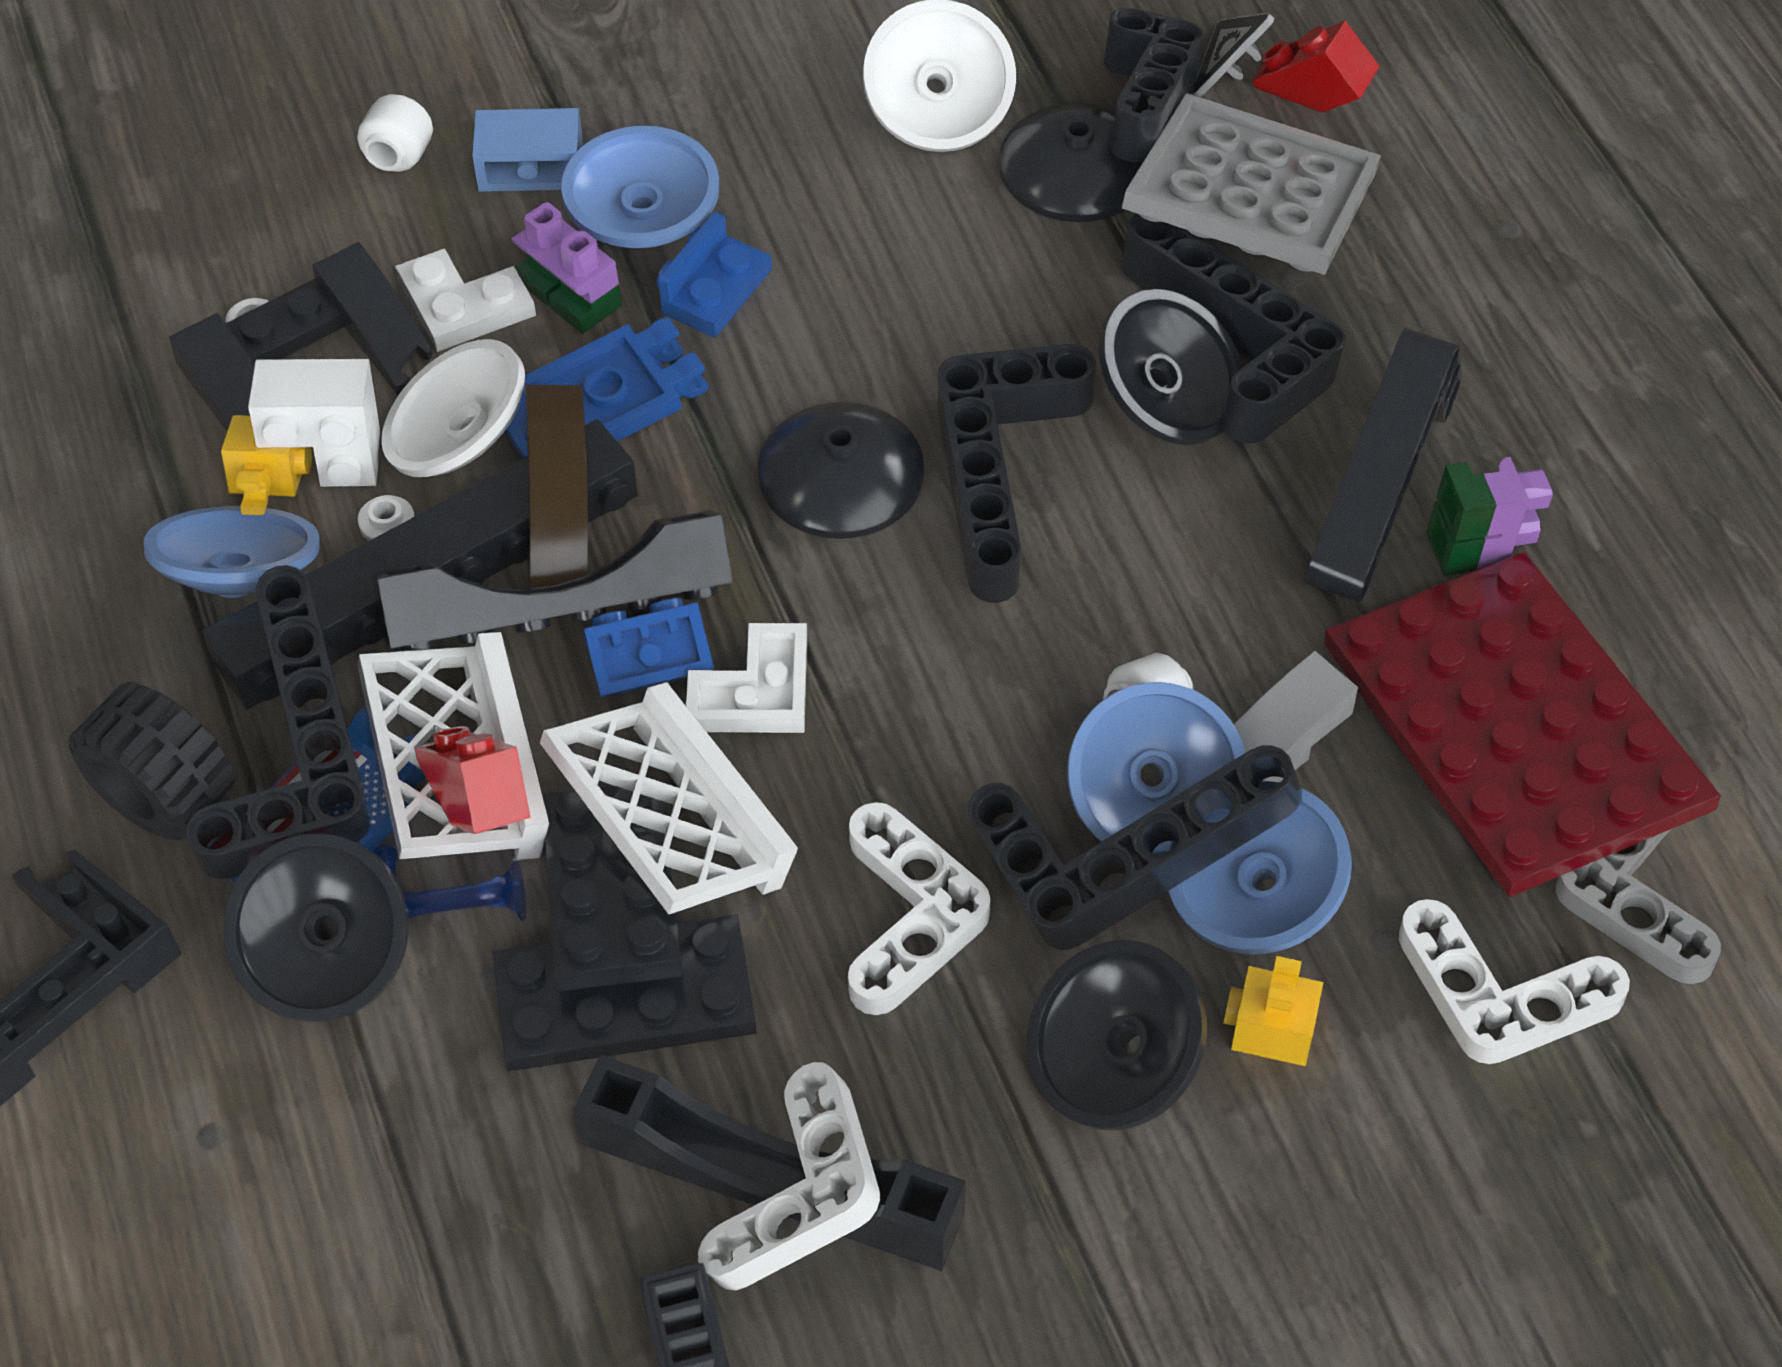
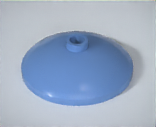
[561,126,719,248]
[144,506,320,598]
[1067,682,1245,855]
[1169,781,1352,955]

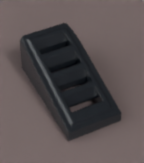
[639,1263,730,1367]

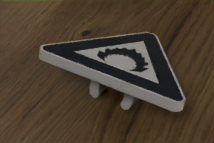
[1191,12,1275,98]

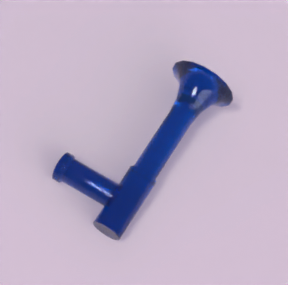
[372,845,526,921]

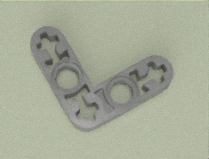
[1556,829,1721,984]

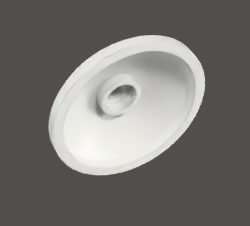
[863,0,1016,152]
[382,339,525,477]

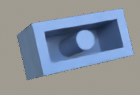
[472,108,583,192]

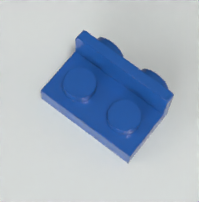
[657,212,772,338]
[583,598,714,699]

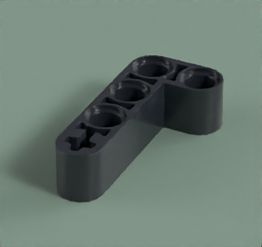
[1104,8,1203,162]

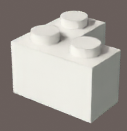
[248,359,382,487]

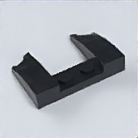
[169,242,432,432]
[0,850,182,1106]

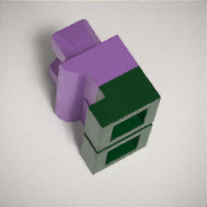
[511,202,622,334]
[1426,457,1553,576]

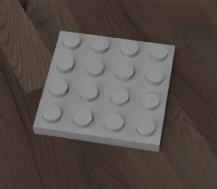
[1122,93,1381,275]

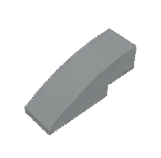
[1234,651,1358,782]

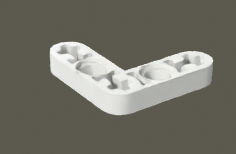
[848,802,991,1015]
[1399,899,1630,1064]
[698,1062,880,1291]

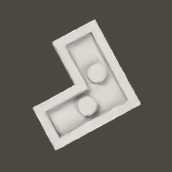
[395,248,536,352]
[686,623,807,733]

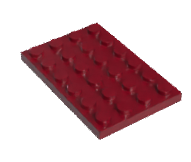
[1324,552,1721,897]

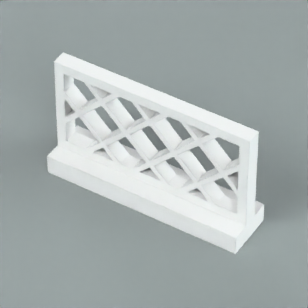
[357,632,549,860]
[540,682,798,914]

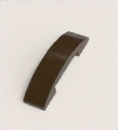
[525,385,588,588]

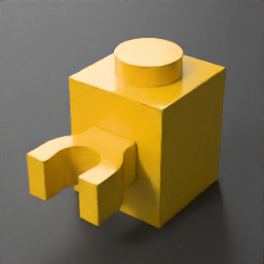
[221,415,312,516]
[1224,956,1323,1067]

